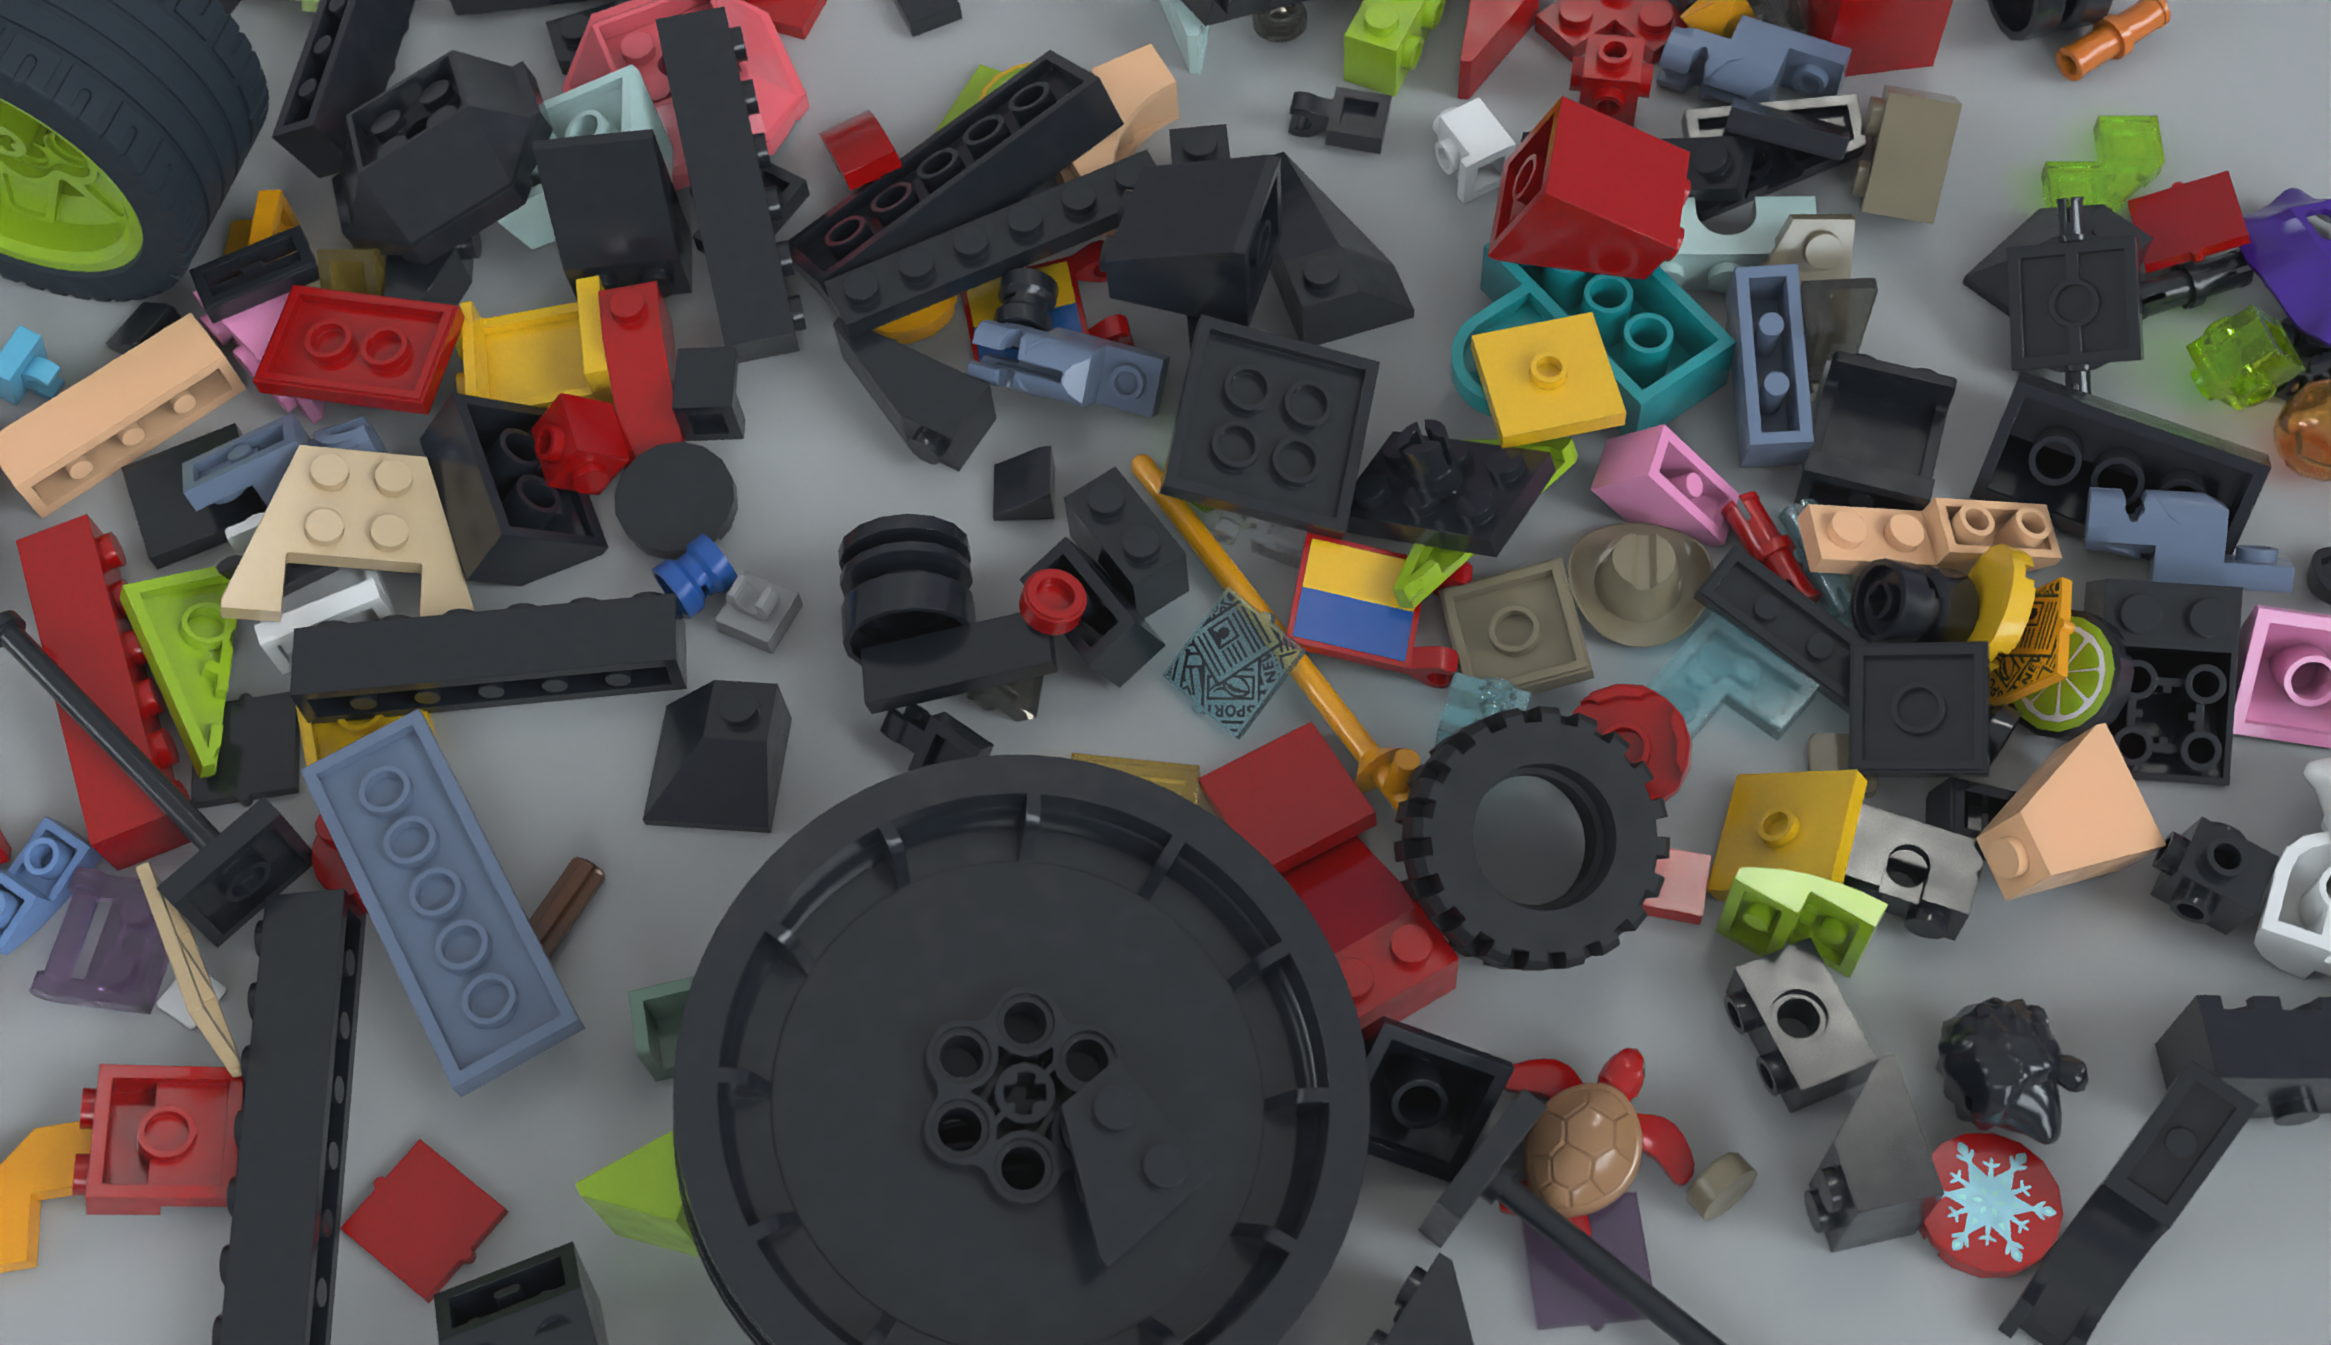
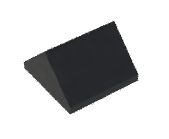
[1361,1016,1514,1183]

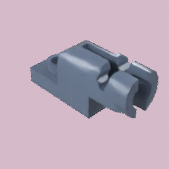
[1656,15,1852,104]
[968,319,1170,418]
[182,412,388,511]
[2084,487,2295,593]

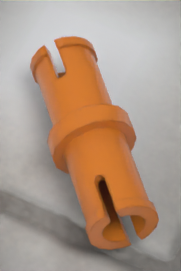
[2056,0,2171,82]

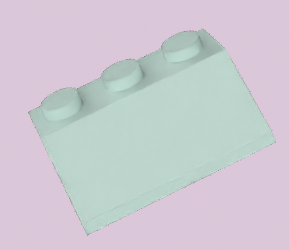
[497,64,673,250]

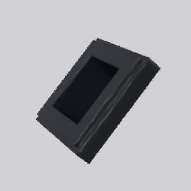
[106,302,182,355]
[993,446,1055,521]

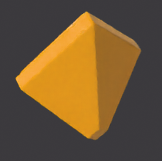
[1680,0,1757,39]

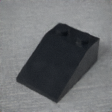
[533,129,692,299]

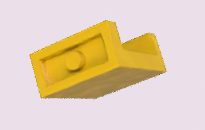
[455,275,614,408]

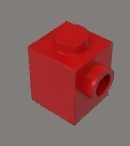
[531,393,630,495]

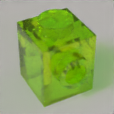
[2186,304,2305,411]

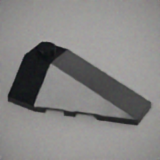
[1270,152,1415,345]

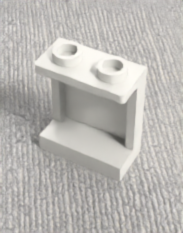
[225,513,396,674]

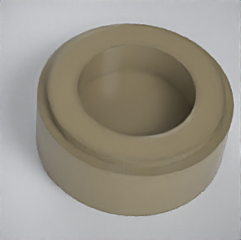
[1686,1152,1757,1221]

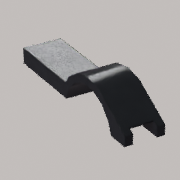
[1998,1059,2259,1345]

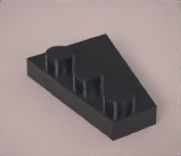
[1681,94,1867,222]

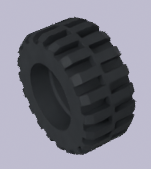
[1394,706,1670,971]

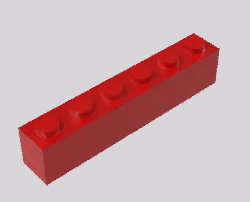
[16,514,192,871]

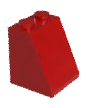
[1798,0,1953,77]
[1487,96,1691,280]

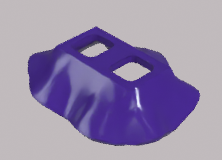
[2239,188,2331,348]

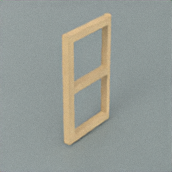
[135,862,242,1077]

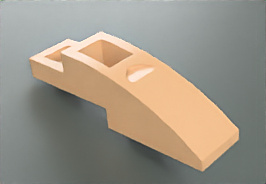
[1797,497,2062,584]

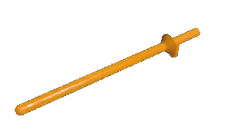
[1131,454,1420,812]

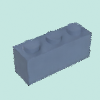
[1725,264,1814,468]

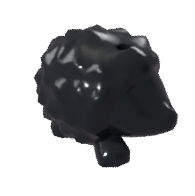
[1935,997,2089,1145]

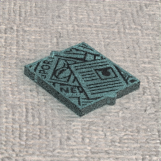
[1162,587,1307,740]

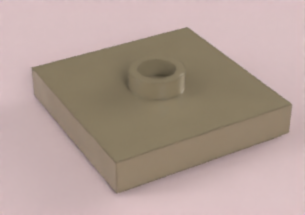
[1438,557,1595,711]

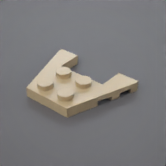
[220,445,475,622]

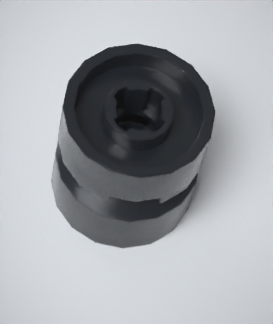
[1850,558,1979,643]

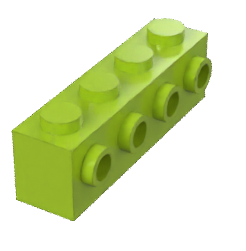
[1344,0,1447,97]

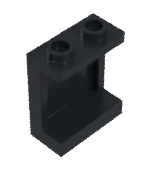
[1794,351,1957,511]

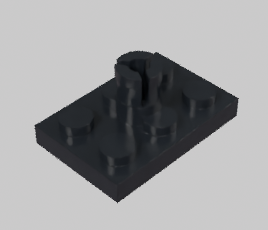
[1346,419,1556,558]

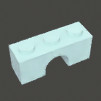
[1659,196,1817,293]

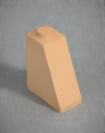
[1976,723,2166,901]

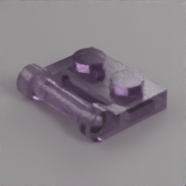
[29,868,169,1015]

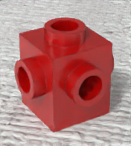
[1569,33,1654,127]

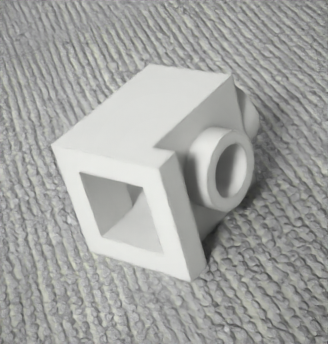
[1432,97,1516,204]

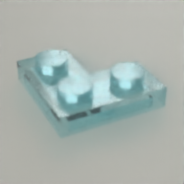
[1646,612,1820,741]

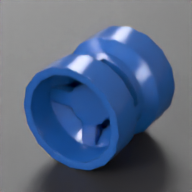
[652,533,738,619]

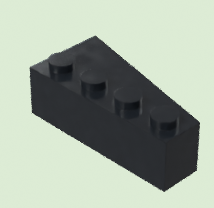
[2155,995,2331,1126]

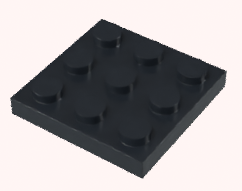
[1159,314,1380,539]

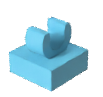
[0,325,65,406]

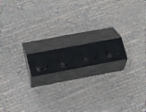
[1970,371,2272,561]

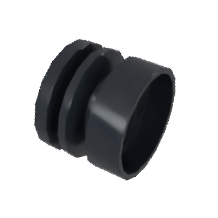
[838,514,976,666]

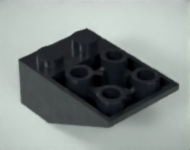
[2084,579,2243,786]
[434,1241,609,1345]

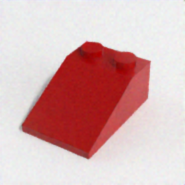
[1281,836,1459,1029]

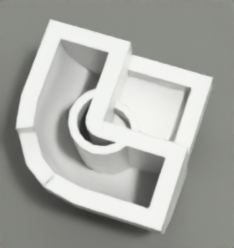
[2254,829,2331,979]

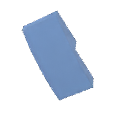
[0,816,102,955]

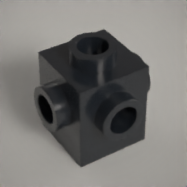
[2150,817,2280,935]

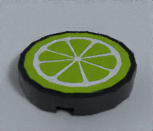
[2008,610,2134,742]

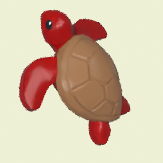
[1498,1048,1695,1237]

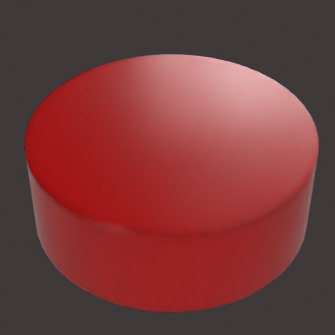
[1019,568,1087,635]

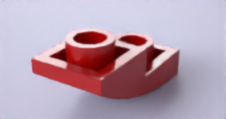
[819,110,902,191]

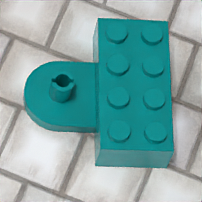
[1450,242,1737,435]

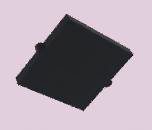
[191,692,300,809]

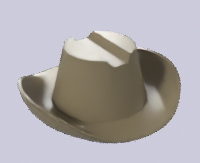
[1567,522,1714,648]

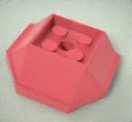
[562,0,810,191]

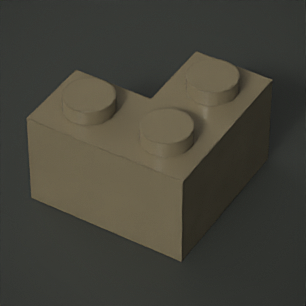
[1851,85,1962,224]

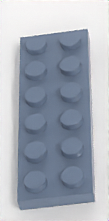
[300,709,585,1097]

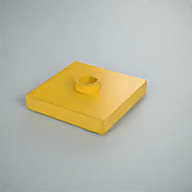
[1471,312,1627,449]
[1707,769,1868,901]

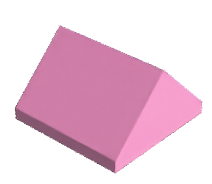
[2233,605,2331,748]

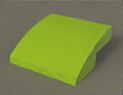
[1715,867,1888,978]

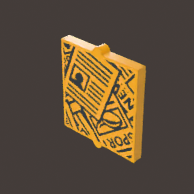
[1990,576,2075,706]

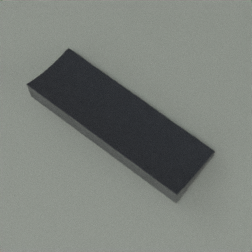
[788,50,1124,314]

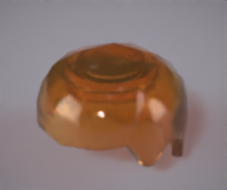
[2273,379,2331,482]

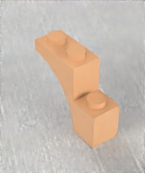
[1055,43,1179,240]

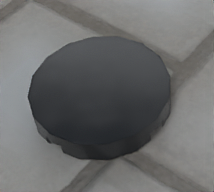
[614,442,738,560]

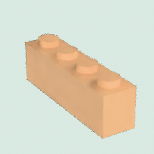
[0,312,247,519]

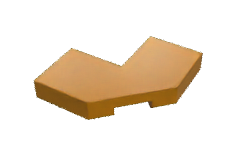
[0,1121,92,1273]

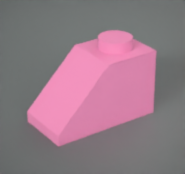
[1590,424,1740,547]

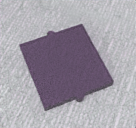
[1521,1192,1653,1332]

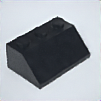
[419,393,609,586]

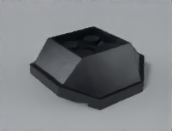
[331,50,553,265]

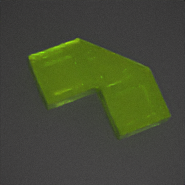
[2041,116,2165,213]

